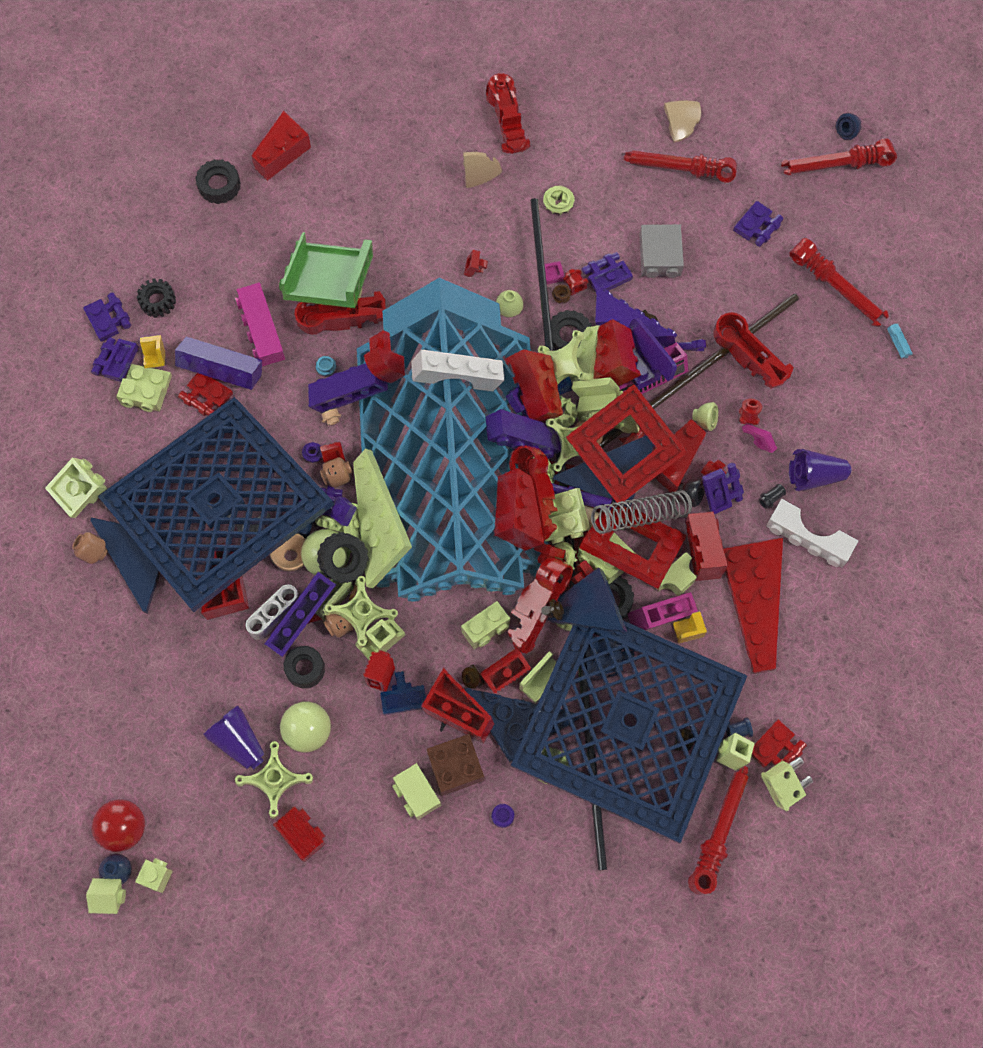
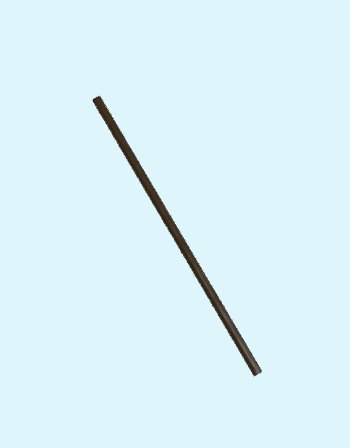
[599,293,799,448]

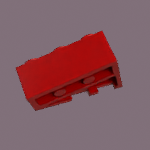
[251,110,311,181]
[594,319,641,387]
[505,349,563,423]
[655,419,706,495]
[494,468,544,551]
[201,542,250,620]
[421,667,494,744]

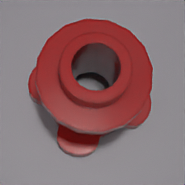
[563,269,589,296]
[739,398,763,425]

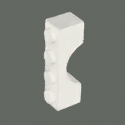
[411,350,504,391]
[766,499,858,568]

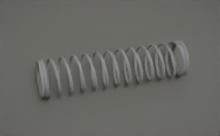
[591,490,692,534]

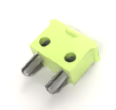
[761,757,813,811]

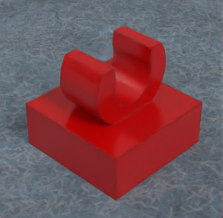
[464,249,488,277]
[320,442,346,463]
[534,543,566,564]
[571,560,594,585]

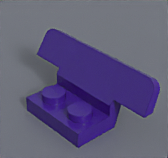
[628,319,677,390]

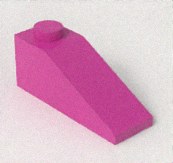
[627,592,698,630]

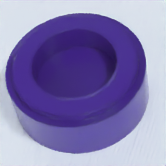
[491,804,514,828]

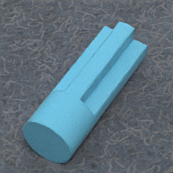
[887,324,913,359]

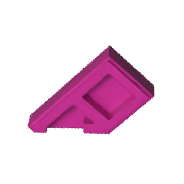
[742,424,777,453]

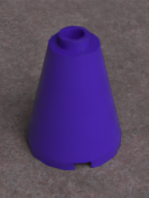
[789,449,852,491]
[203,706,264,770]

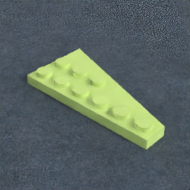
[353,449,412,588]

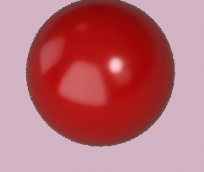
[92,799,145,852]

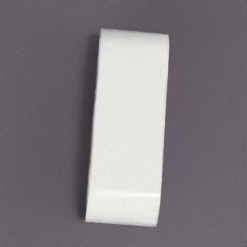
[246,585,300,640]

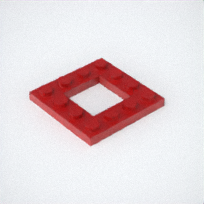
[566,384,687,503]
[579,503,687,589]

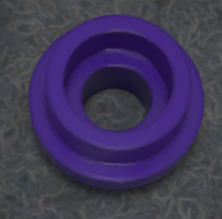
[302,442,322,463]

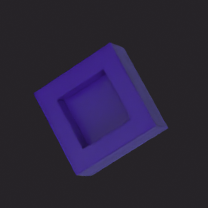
[330,496,357,526]

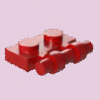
[178,373,233,416]
[751,719,807,768]

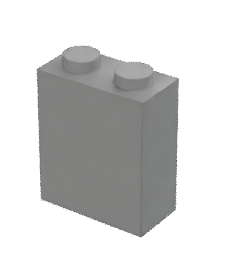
[639,224,684,278]

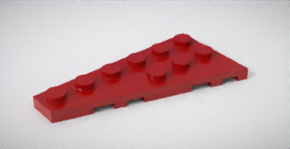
[723,538,783,674]

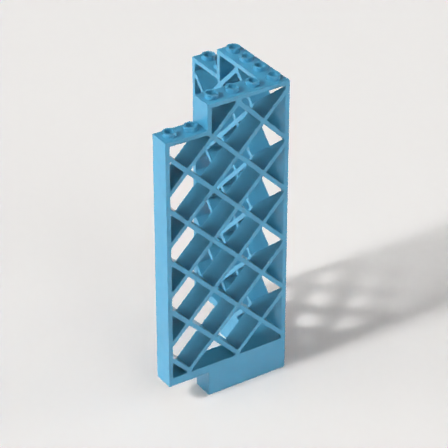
[357,278,549,602]

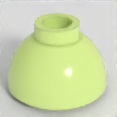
[496,290,523,317]
[692,402,718,431]

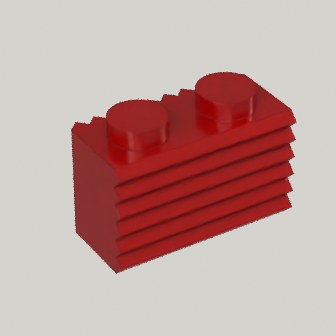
[480,648,531,694]
[363,650,395,692]
[273,807,326,862]

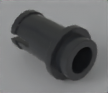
[758,484,786,509]

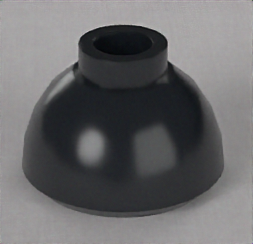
[678,478,705,508]

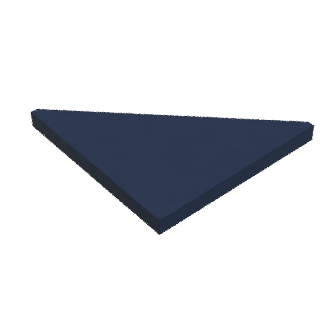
[553,436,654,509]
[90,517,167,614]
[546,568,627,634]
[464,688,582,763]

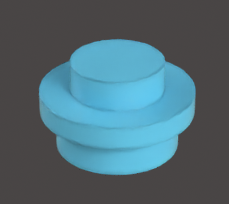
[316,356,336,376]

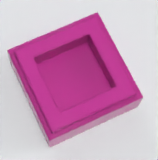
[545,261,565,284]

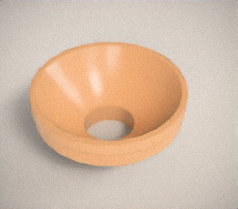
[270,534,305,571]

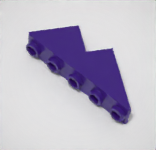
[595,288,677,348]

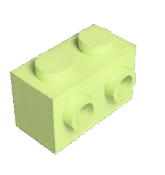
[461,601,510,649]
[392,763,441,820]

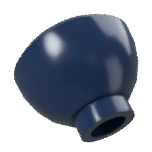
[836,113,862,140]
[98,853,132,885]

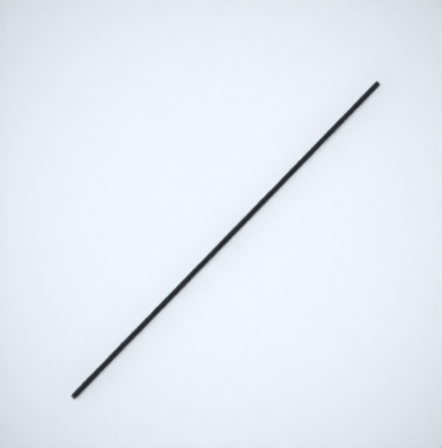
[530,198,607,870]

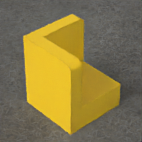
[140,335,165,368]
[673,611,707,644]

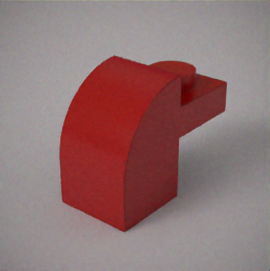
[364,330,405,383]

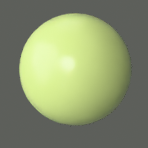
[301,529,350,578]
[280,701,331,752]

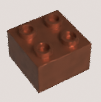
[426,734,485,796]

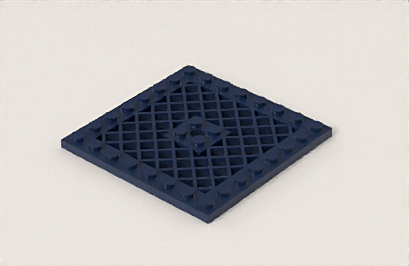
[98,397,334,613]
[510,621,748,844]

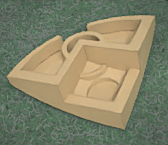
[664,101,701,143]
[463,152,502,188]

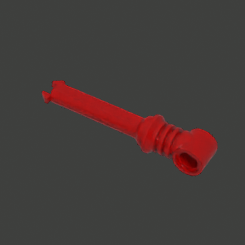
[781,139,897,176]
[624,150,737,183]
[789,238,889,327]
[688,766,749,895]

